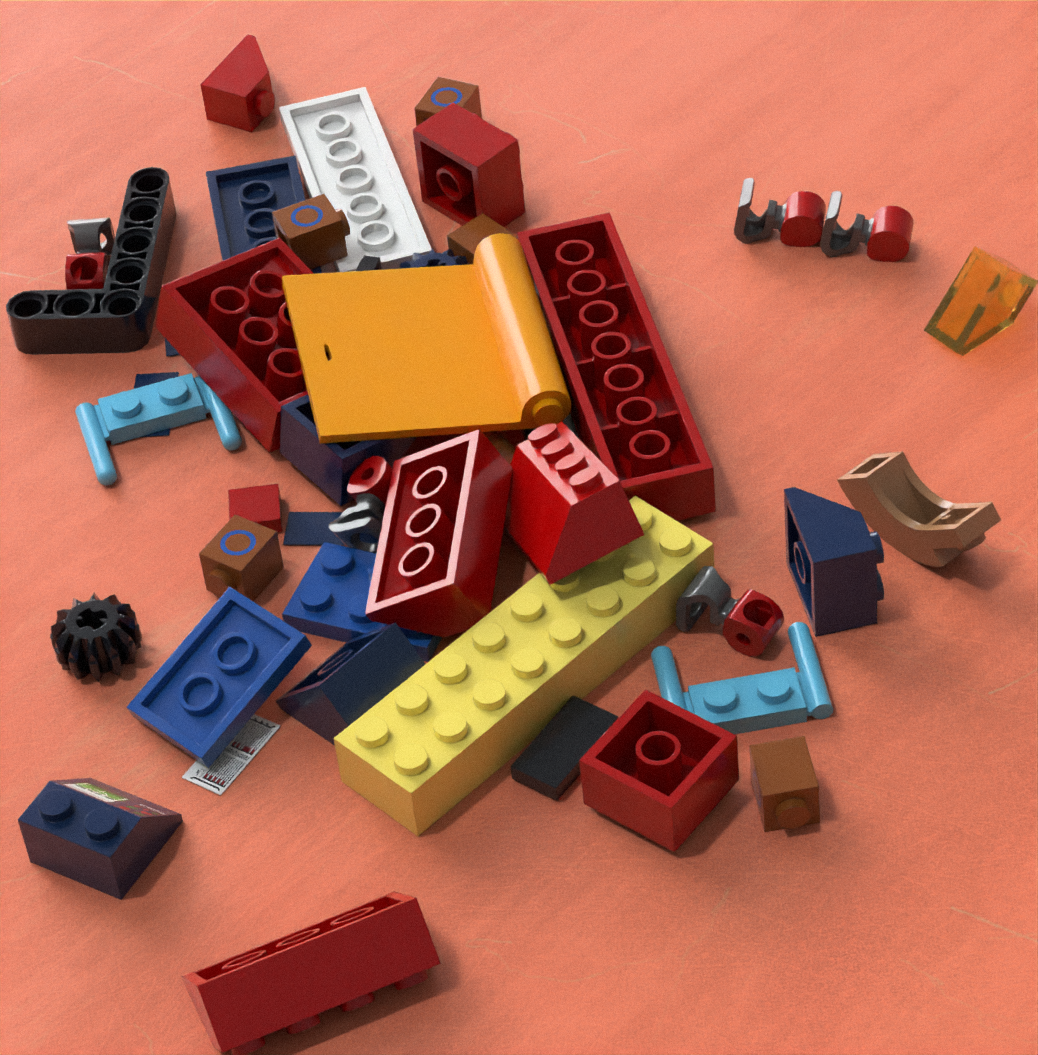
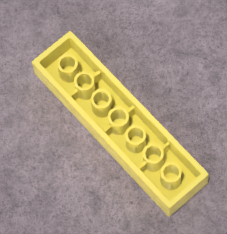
[333,496,715,836]

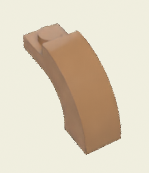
[837,451,1001,567]

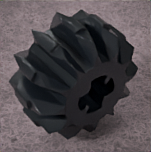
[50,593,142,682]

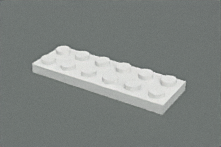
[279,87,431,272]

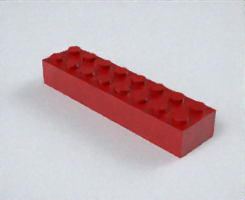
[517,212,716,521]

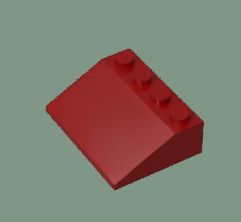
[155,238,330,453]

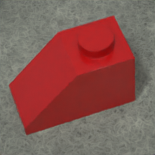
[200,34,275,133]

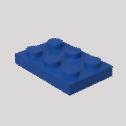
[282,542,442,662]
[126,587,312,768]

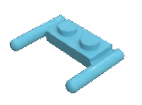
[75,373,242,486]
[651,622,833,734]

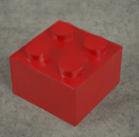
[412,103,525,227]
[579,689,739,852]

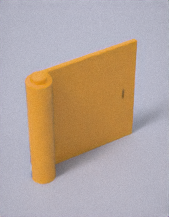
[282,233,572,444]

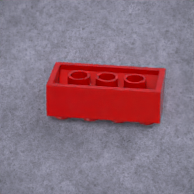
[504,422,645,585]
[365,429,513,638]
[182,891,441,1055]

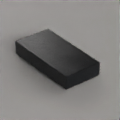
[510,695,618,801]

